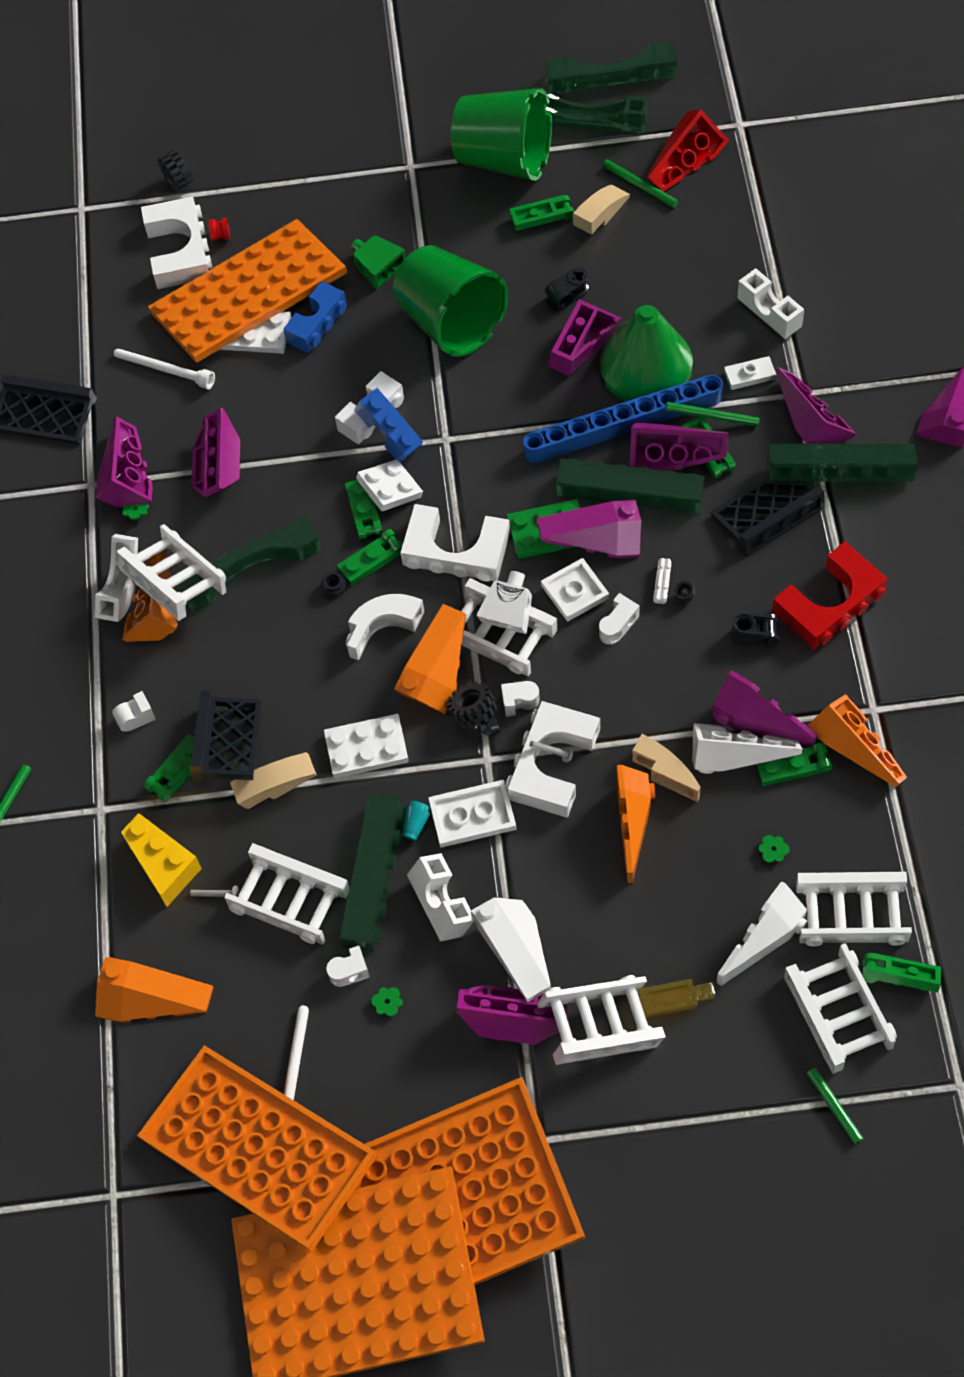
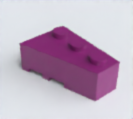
[548,299,621,376]

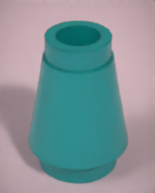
[401,801,430,841]

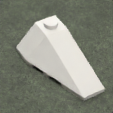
[692,723,802,774]
[717,881,807,986]

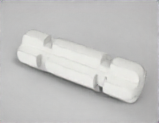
[653,558,671,604]

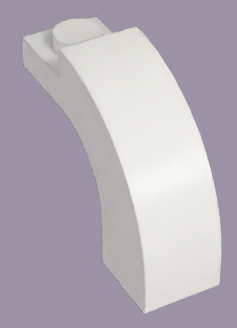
[95,534,138,622]
[346,594,424,660]

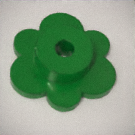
[122,503,149,520]
[758,835,790,863]
[371,987,403,1017]

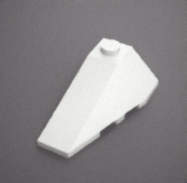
[471,897,551,1002]

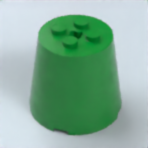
[451,88,552,181]
[393,245,508,357]

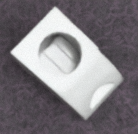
[501,681,540,717]
[112,691,156,732]
[327,946,370,987]

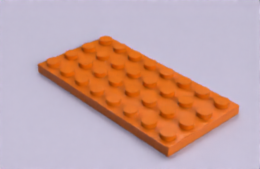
[148,219,347,363]
[137,1045,378,1252]

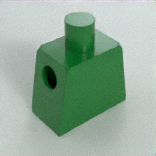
[351,236,406,290]

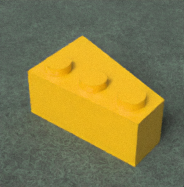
[121,813,202,907]

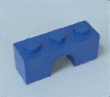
[283,281,347,354]
[354,387,423,463]

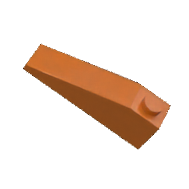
[122,549,178,642]
[394,604,466,714]
[808,694,907,787]
[617,765,655,883]
[95,957,214,1023]

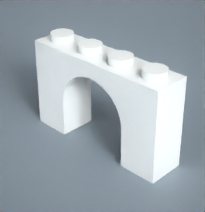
[141,196,212,289]
[401,504,510,581]
[505,701,600,818]

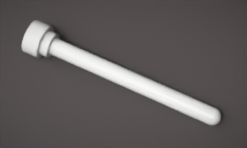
[114,349,215,390]
[284,1005,309,1100]

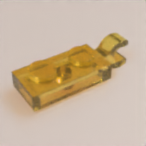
[638,979,715,1018]

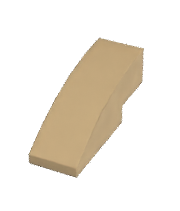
[573,185,630,235]
[632,734,700,802]
[230,752,316,809]

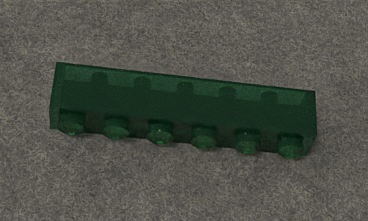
[766,444,918,482]
[556,458,705,513]
[340,793,405,952]

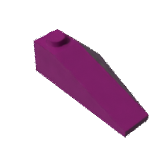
[916,366,964,448]
[775,367,856,451]
[96,416,153,507]
[629,423,728,476]
[536,500,641,558]
[712,670,817,748]

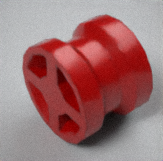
[209,217,230,242]

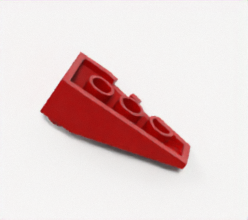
[647,109,729,192]

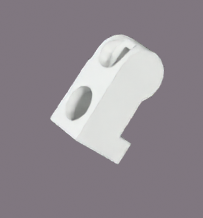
[599,593,639,645]

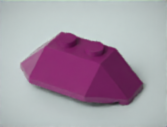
[192,408,240,497]
[456,985,568,1045]

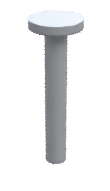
[529,741,573,762]
[190,886,239,897]

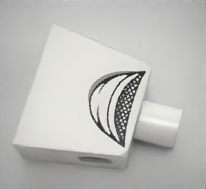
[477,571,532,634]

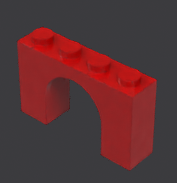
[772,541,888,649]

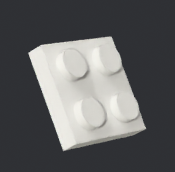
[356,459,423,511]
[541,558,609,622]

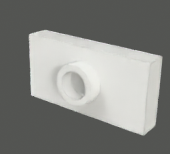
[724,356,776,390]

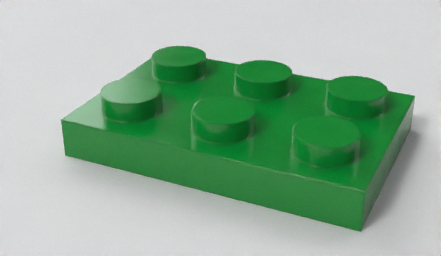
[507,499,580,559]

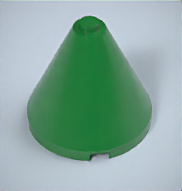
[599,305,693,401]

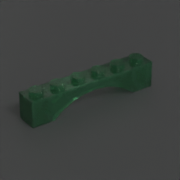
[545,42,677,95]
[518,85,649,133]
[177,516,322,613]

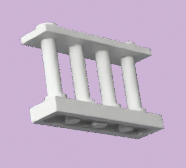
[116,524,226,621]
[461,578,557,677]
[224,843,350,945]
[796,872,912,946]
[784,943,897,1074]
[537,975,665,1065]

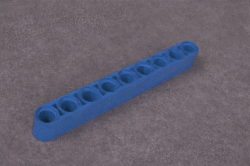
[523,375,723,463]

